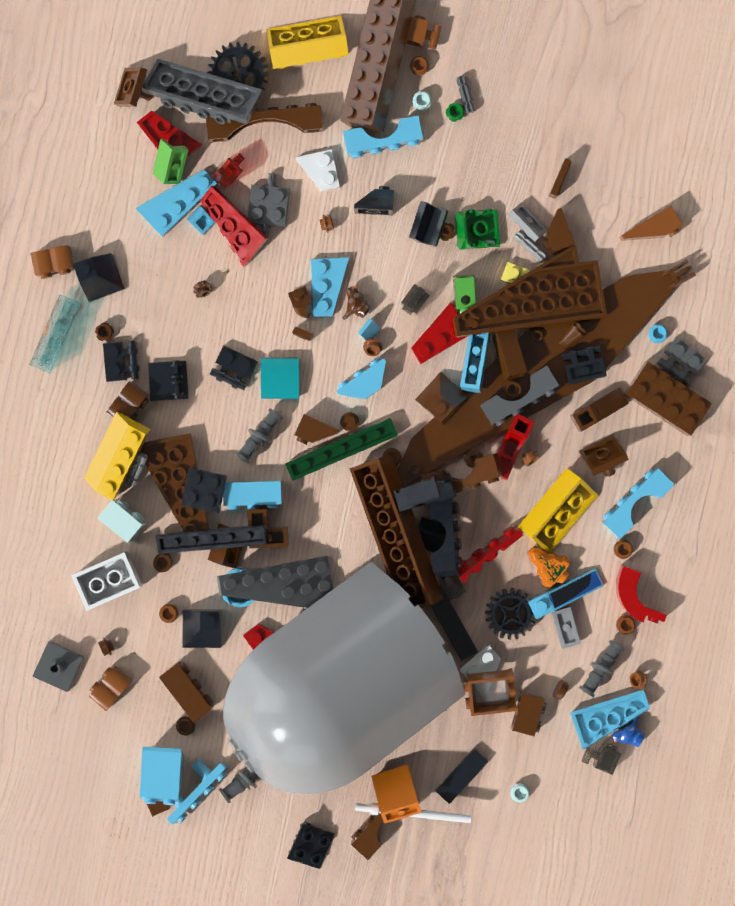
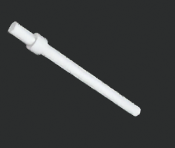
[355,803,471,823]

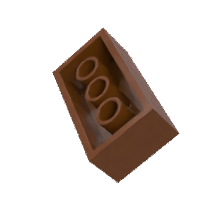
[624,361,712,436]

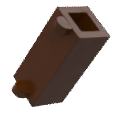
[492,330,527,381]

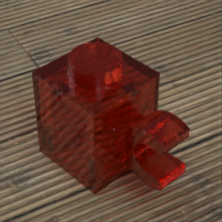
[211,153,245,188]

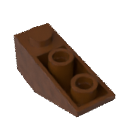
[570,387,629,432]

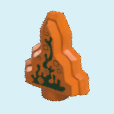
[527,547,573,590]

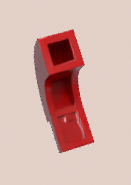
[497,414,534,481]
[616,565,667,624]

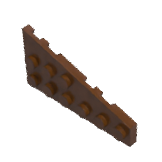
[140,433,210,532]

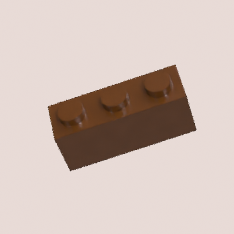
[159,662,214,723]

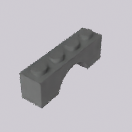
[480,366,559,427]

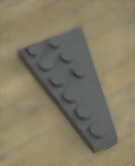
[216,556,333,608]

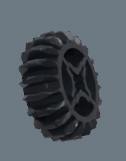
[485,588,535,640]

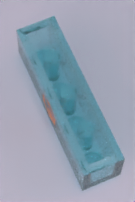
[29,295,81,374]

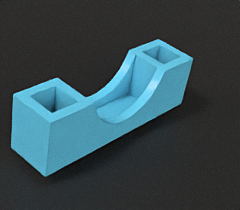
[343,116,423,159]
[602,468,675,539]

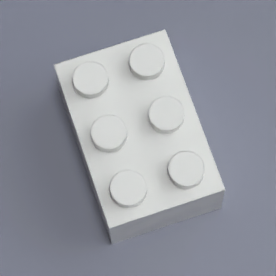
[71,551,143,611]

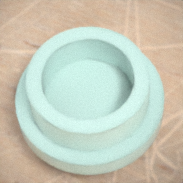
[412,91,432,111]
[510,783,530,803]

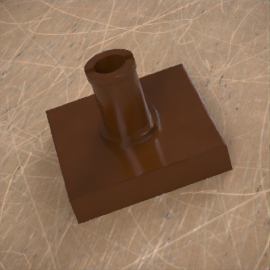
[114,67,153,107]
[579,435,629,477]

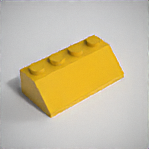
[266,15,349,69]
[84,412,151,500]
[518,468,599,554]

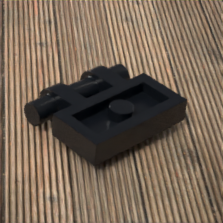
[103,341,140,382]
[210,345,258,391]
[562,345,607,385]

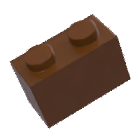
[511,691,547,737]

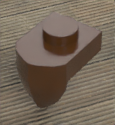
[288,286,313,319]

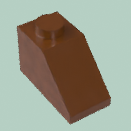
[544,208,575,254]
[294,414,339,445]

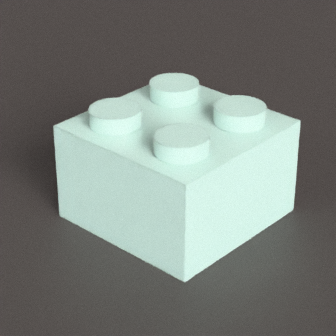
[98,499,147,543]

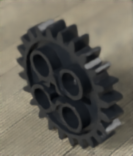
[207,41,270,91]

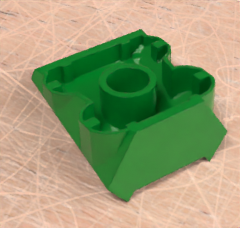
[454,209,500,250]

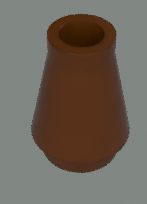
[558,321,587,349]

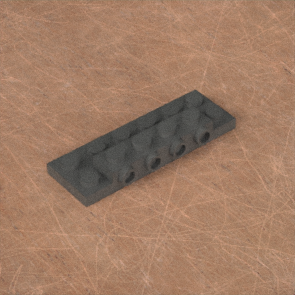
[142,59,263,124]

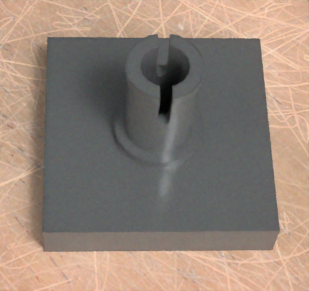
[32,641,84,692]

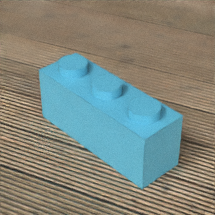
[460,333,491,393]
[223,481,282,510]

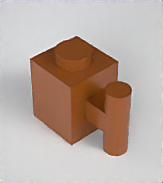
[405,15,442,49]

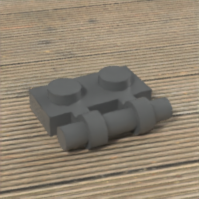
[657,337,707,386]

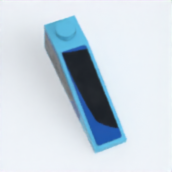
[526,568,604,619]

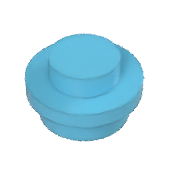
[648,324,668,343]

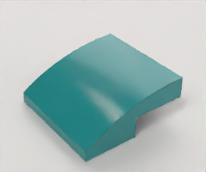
[261,357,299,399]

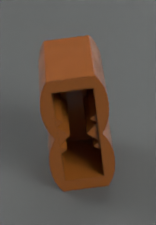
[30,245,74,279]
[89,666,133,711]

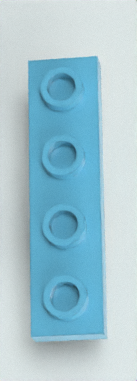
[167,759,229,824]

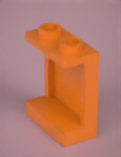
[371,765,422,824]

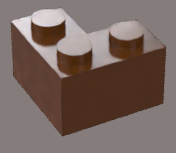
[247,508,289,549]

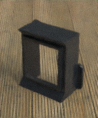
[394,473,457,512]

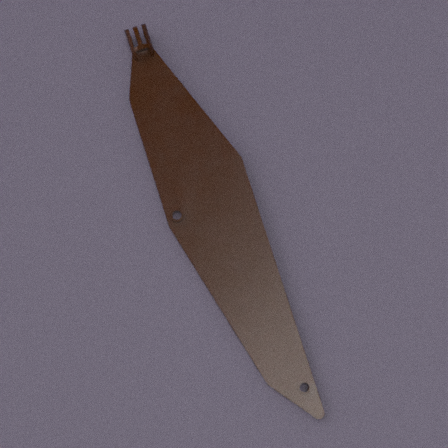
[397,259,696,486]

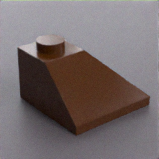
[415,372,469,425]

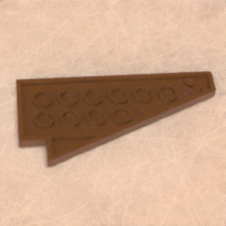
[453,245,607,337]

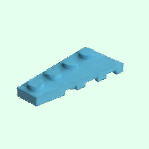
[135,170,218,237]
[570,690,650,750]

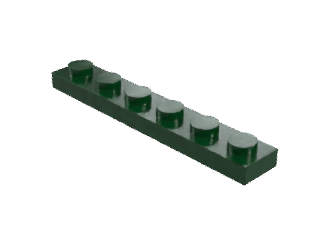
[285,418,398,481]

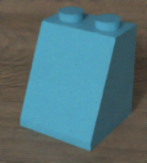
[140,747,184,805]

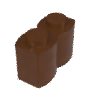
[106,381,149,421]

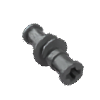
[235,408,283,464]
[579,640,625,697]
[219,770,261,803]

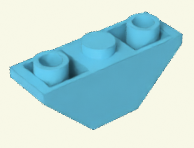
[336,358,386,400]

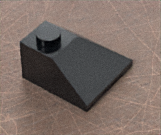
[354,186,394,216]
[73,253,125,302]
[182,609,221,648]

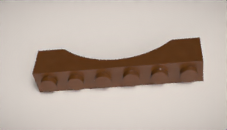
[206,103,323,143]

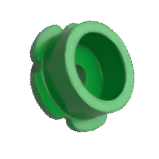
[445,103,464,122]

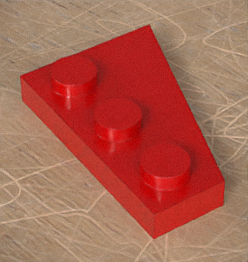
[137,110,203,158]

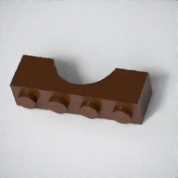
[421,453,504,493]
[351,799,420,860]

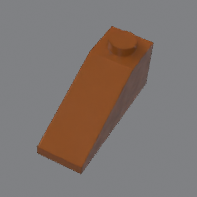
[619,206,683,241]

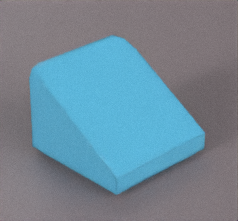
[187,206,216,235]
[358,319,380,340]

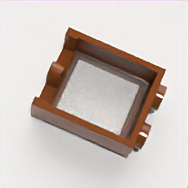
[464,668,517,716]

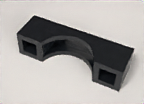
[429,498,463,578]

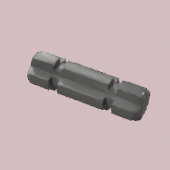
[456,75,475,114]

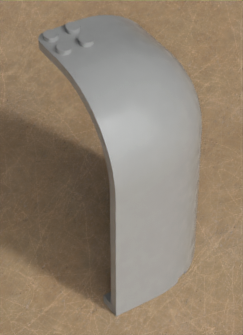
[223,562,466,794]

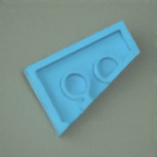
[311,258,349,317]

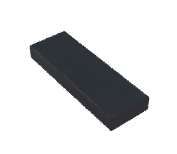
[435,748,488,804]

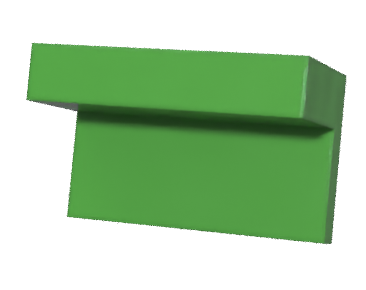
[153,139,188,184]

